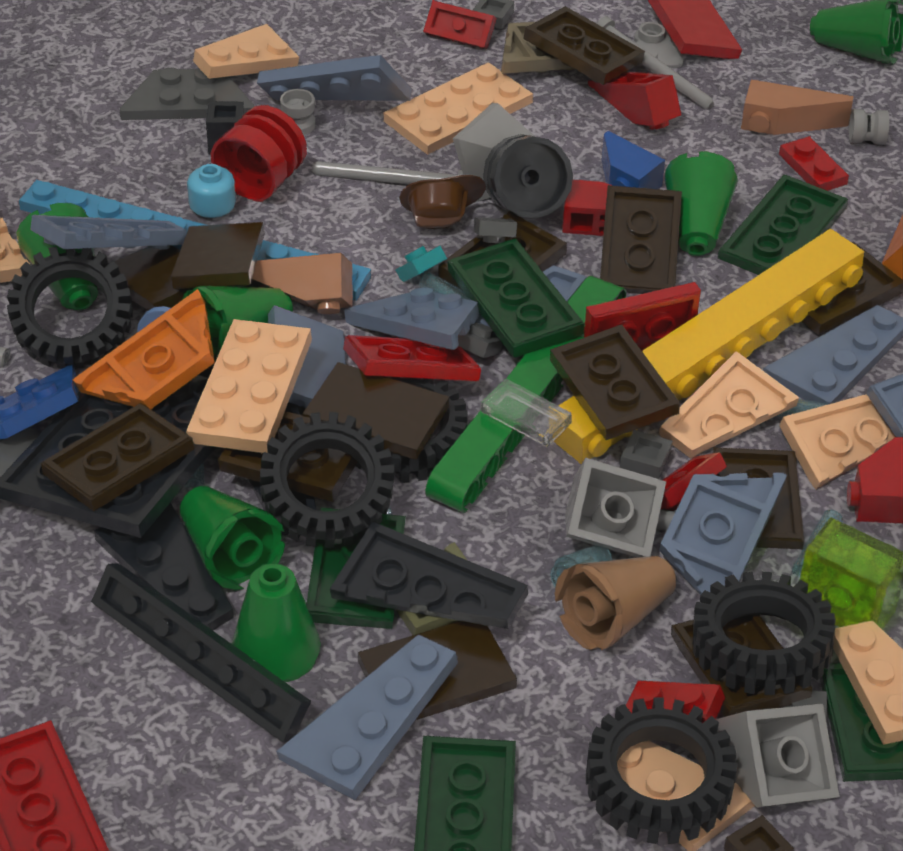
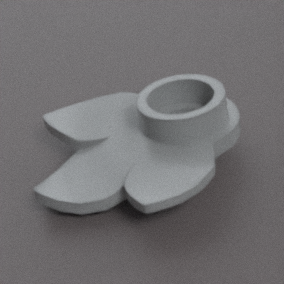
[634,22,684,68]

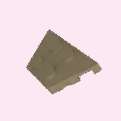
[501,22,574,74]

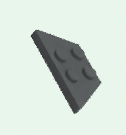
[120,68,254,120]

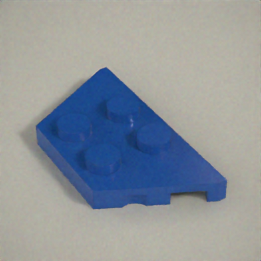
[0,365,78,439]

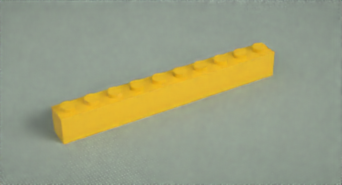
[549,228,864,464]

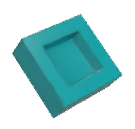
[395,246,447,282]

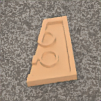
[193,24,299,79]
[659,351,799,458]
[833,620,903,745]
[617,741,755,851]

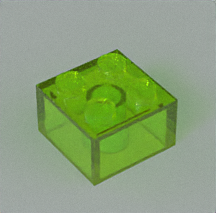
[800,517,903,630]

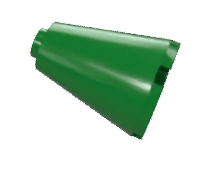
[810,0,903,64]
[665,151,738,256]
[16,203,98,310]
[183,286,293,362]
[180,486,285,590]
[232,564,321,682]

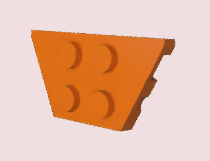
[72,289,215,409]

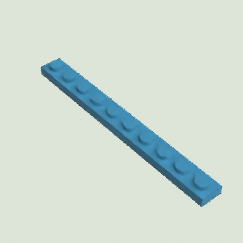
[19,179,371,301]

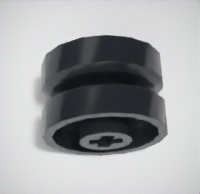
[483,134,573,218]

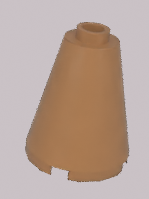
[555,556,676,650]

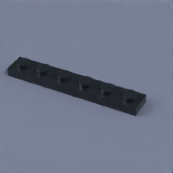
[91,563,311,742]

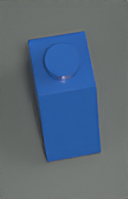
[601,131,665,189]

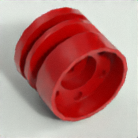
[211,105,307,202]

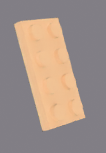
[384,62,533,155]
[186,319,312,453]

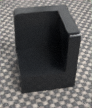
[206,101,244,155]

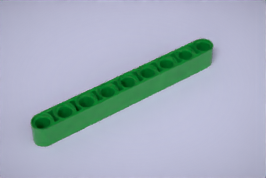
[425,276,627,513]

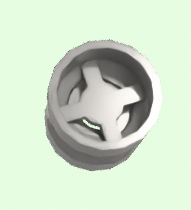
[280,89,316,135]
[848,109,889,145]

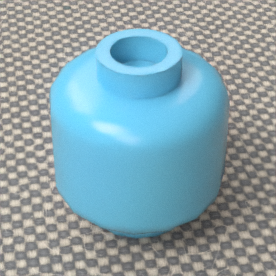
[187,164,236,218]

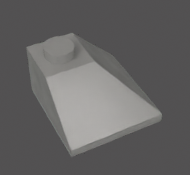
[453,103,534,202]
[565,458,666,558]
[716,704,840,808]

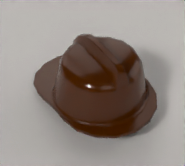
[399,175,486,229]

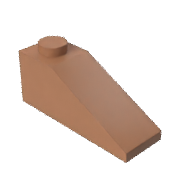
[741,79,854,135]
[251,253,353,314]

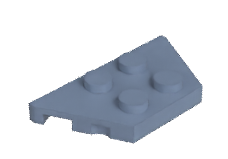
[344,287,479,350]
[659,472,787,595]

